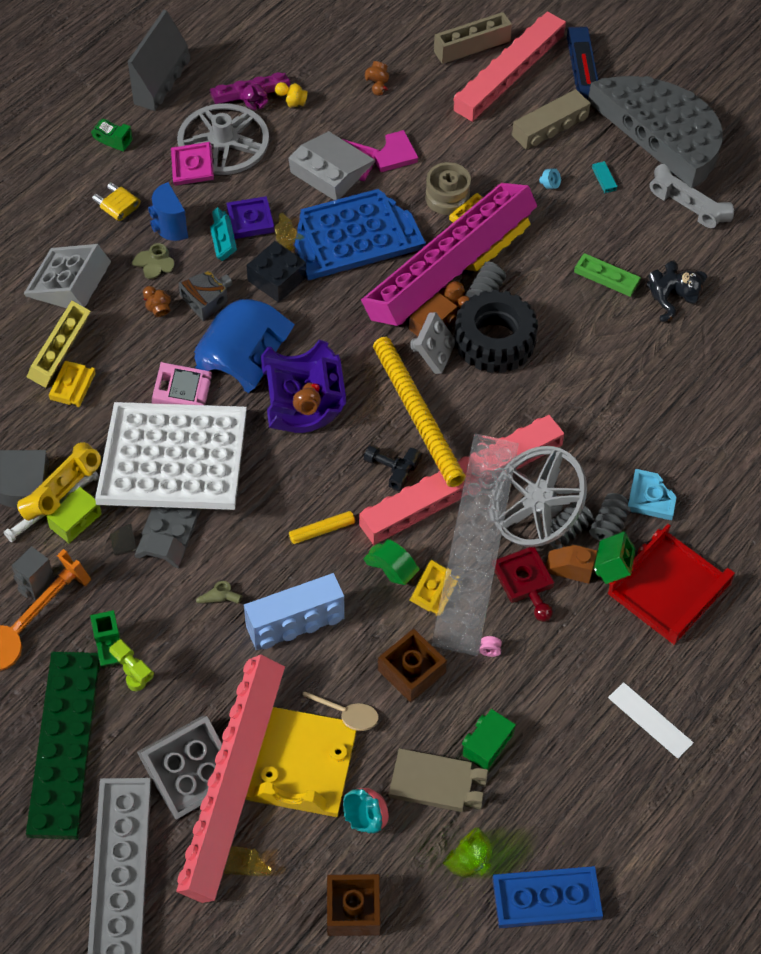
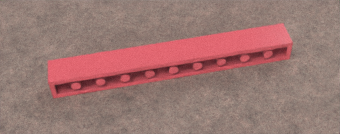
[359,415,564,545]
[176,655,285,903]

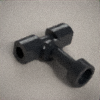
[363,444,422,491]

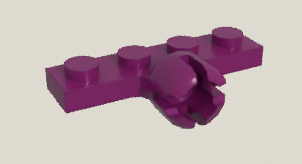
[210,72,290,110]

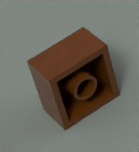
[378,628,447,703]
[327,874,380,936]

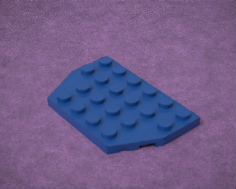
[294,189,426,280]

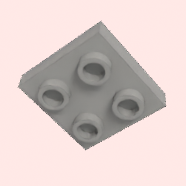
[411,312,455,374]

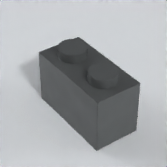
[12,546,55,601]

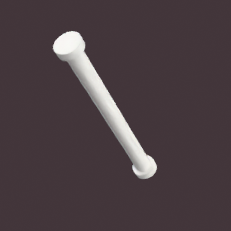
[4,471,99,542]

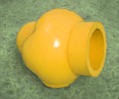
[275,82,307,108]

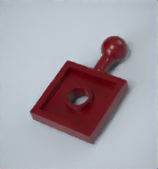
[491,547,554,622]

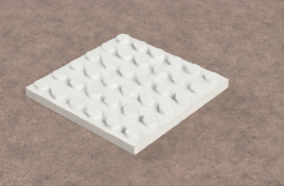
[95,402,247,510]

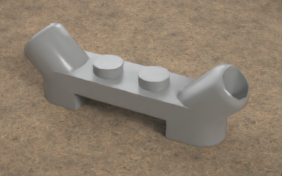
[650,164,734,228]

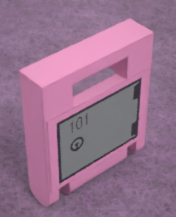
[152,362,212,405]

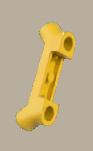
[17,442,101,521]

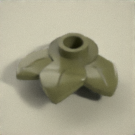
[132,243,174,279]

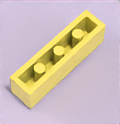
[27,301,91,388]

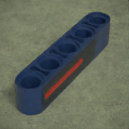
[567,26,598,100]

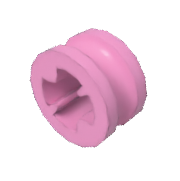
[480,636,502,657]

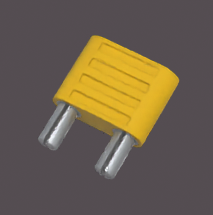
[93,182,141,221]

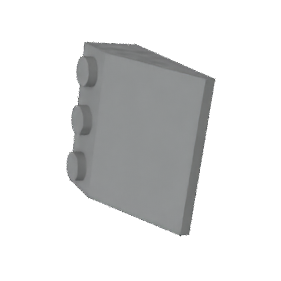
[288,131,375,200]
[24,244,111,308]
[137,716,222,819]

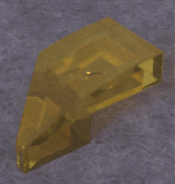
[275,213,304,251]
[223,846,271,876]

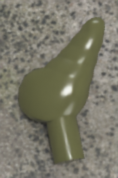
[196,581,242,604]

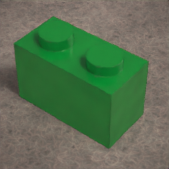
[594,531,635,584]
[462,709,516,770]

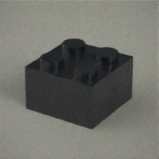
[246,241,306,303]

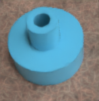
[539,168,561,189]

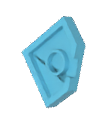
[628,469,676,520]

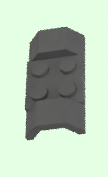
[135,507,201,568]

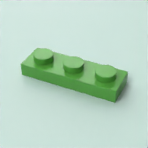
[574,253,641,297]

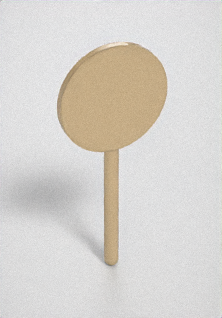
[303,692,378,731]

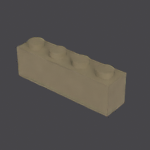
[434,12,512,64]
[512,89,590,150]

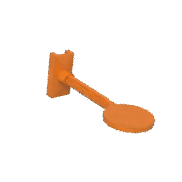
[0,549,91,671]

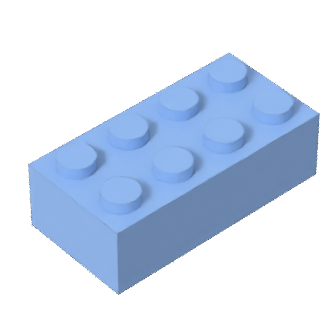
[244,573,345,650]

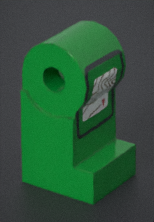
[91,119,133,152]

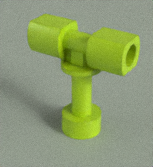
[109,639,154,691]

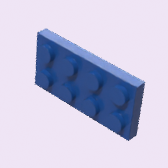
[492,866,603,928]

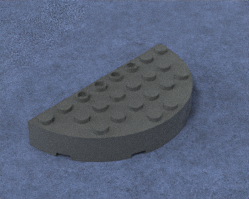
[588,76,723,188]

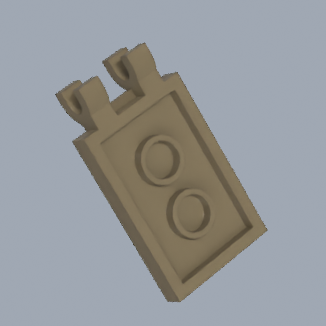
[389,748,488,812]

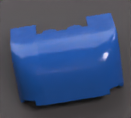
[194,299,295,393]

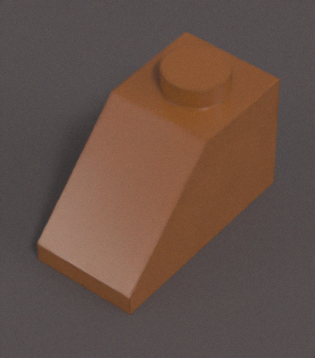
[545,545,597,584]

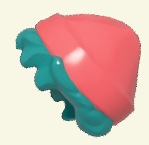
[343,788,389,833]

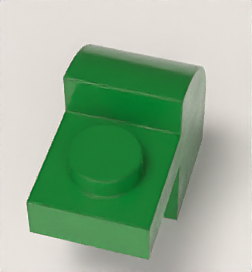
[363,539,420,585]
[90,610,121,668]

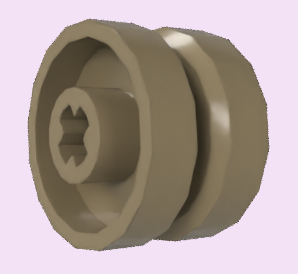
[425,162,471,215]

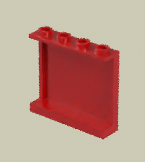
[608,524,735,645]

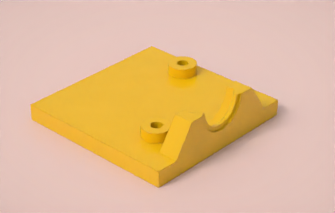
[245,707,357,817]

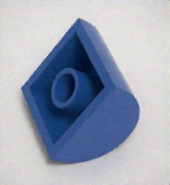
[148,182,188,241]

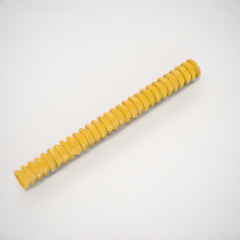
[373,337,466,487]

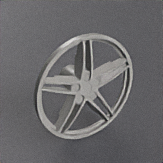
[177,104,269,175]
[491,446,587,547]

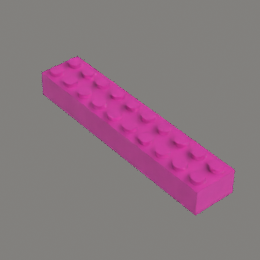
[361,183,537,326]

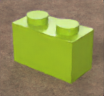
[46,487,102,543]

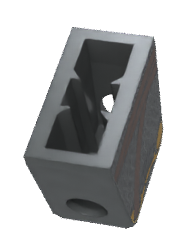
[179,271,233,321]

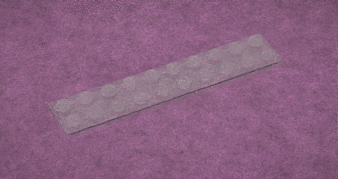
[431,433,519,656]

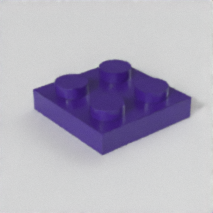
[226,196,275,239]

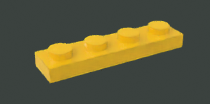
[465,217,531,271]

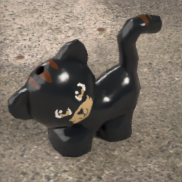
[646,261,707,323]

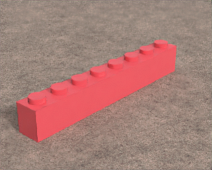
[453,11,566,122]

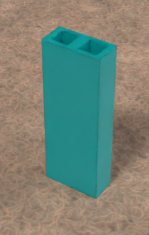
[592,161,617,193]

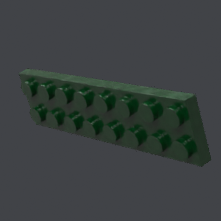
[26,651,100,840]

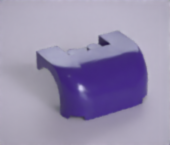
[261,340,346,433]

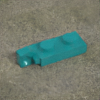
[210,207,237,261]

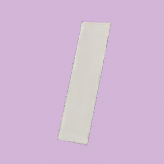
[608,682,694,758]

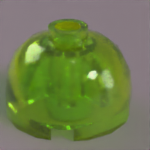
[443,827,493,878]

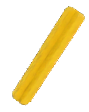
[289,511,355,544]

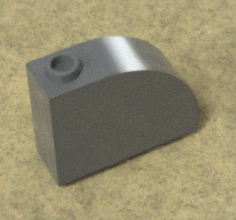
[0,450,49,508]

